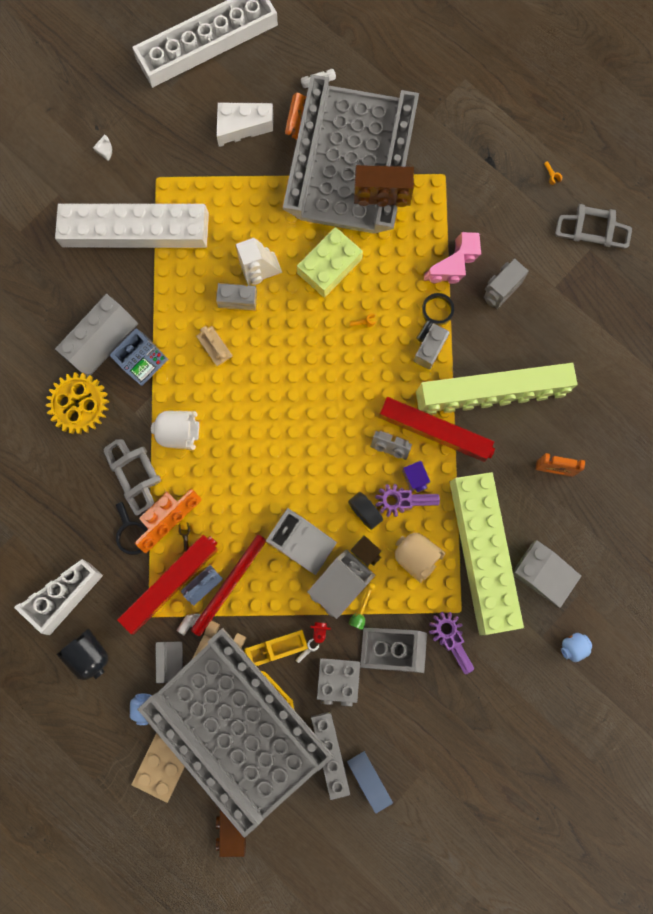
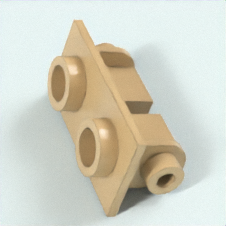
[196,326,233,366]

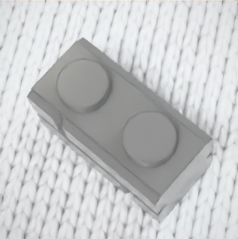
[216,283,257,310]
[414,324,450,370]

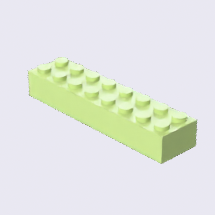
[416,363,578,415]
[450,472,524,635]

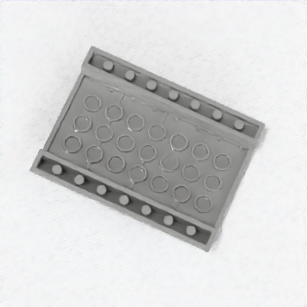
[283,74,419,233]
[137,628,334,838]

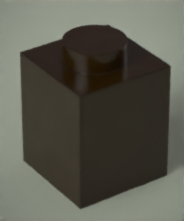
[350,535,381,567]

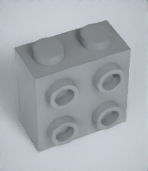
[484,259,529,309]
[317,658,360,706]

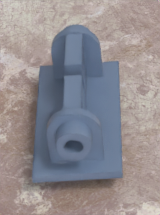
[181,565,223,606]

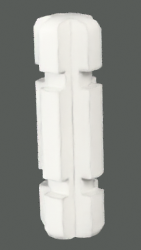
[301,69,336,88]

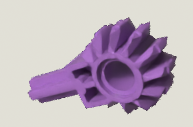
[375,484,440,517]
[429,612,474,674]

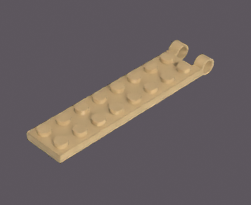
[131,620,247,803]

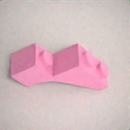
[424,232,481,283]

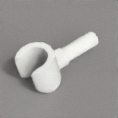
[296,639,319,663]

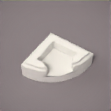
[93,134,112,161]

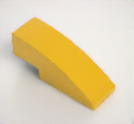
[243,630,308,666]

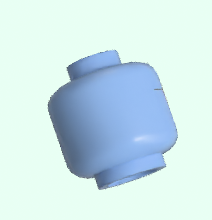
[561,633,592,662]
[130,693,151,725]

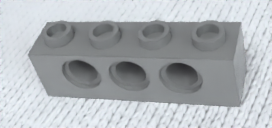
[311,711,350,800]

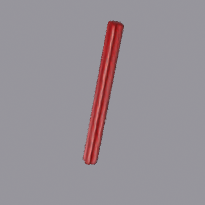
[191,534,266,636]

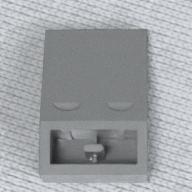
[266,508,337,575]

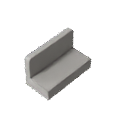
[156,642,183,683]

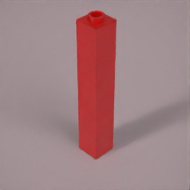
[379,397,495,462]
[117,535,218,634]

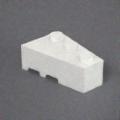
[217,103,273,147]
[236,238,282,285]

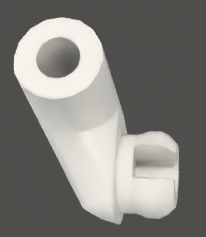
[176,613,201,636]

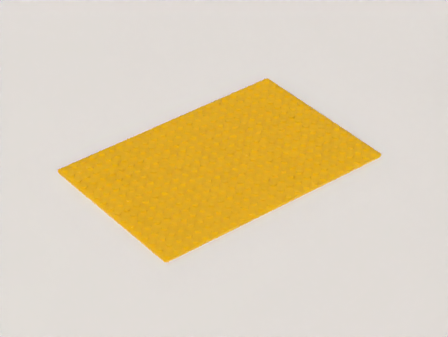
[149,174,462,617]

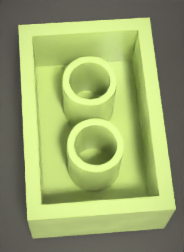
[297,227,363,298]

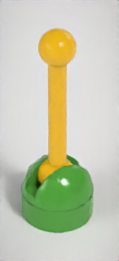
[348,582,375,630]

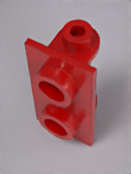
[310,622,330,643]

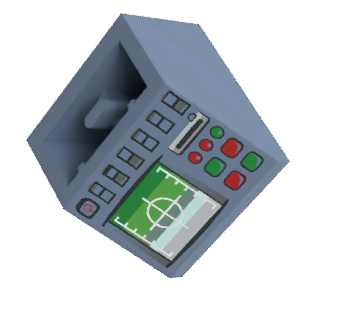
[110,328,169,386]

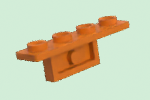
[135,489,202,553]

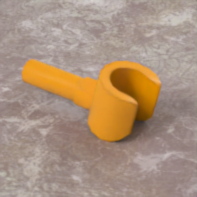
[544,161,562,185]
[350,313,377,327]

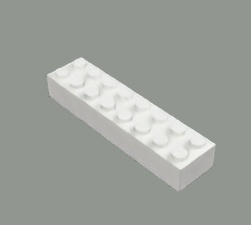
[132,0,278,88]
[55,204,209,248]

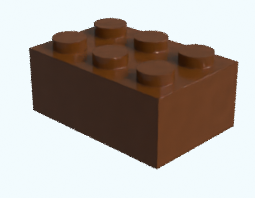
[354,165,414,207]

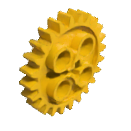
[46,372,109,435]

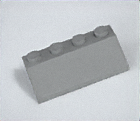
[55,294,138,378]

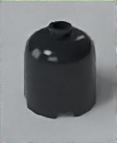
[56,629,109,680]

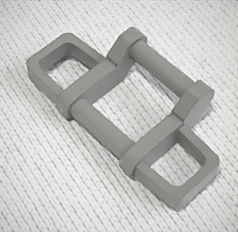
[555,204,632,249]
[104,439,162,515]

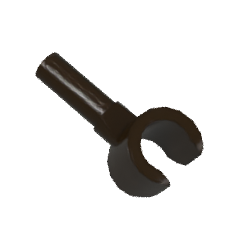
[178,522,190,551]

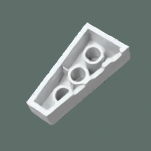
[14,560,103,635]

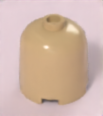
[395,533,445,583]

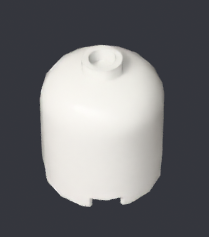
[151,411,199,450]

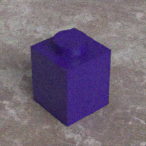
[402,461,430,493]

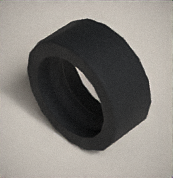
[348,492,383,530]

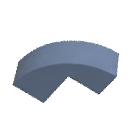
[347,751,393,813]

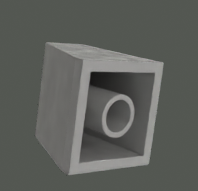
[307,549,376,619]

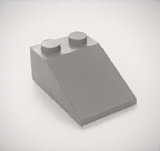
[513,540,581,608]
[360,628,427,673]

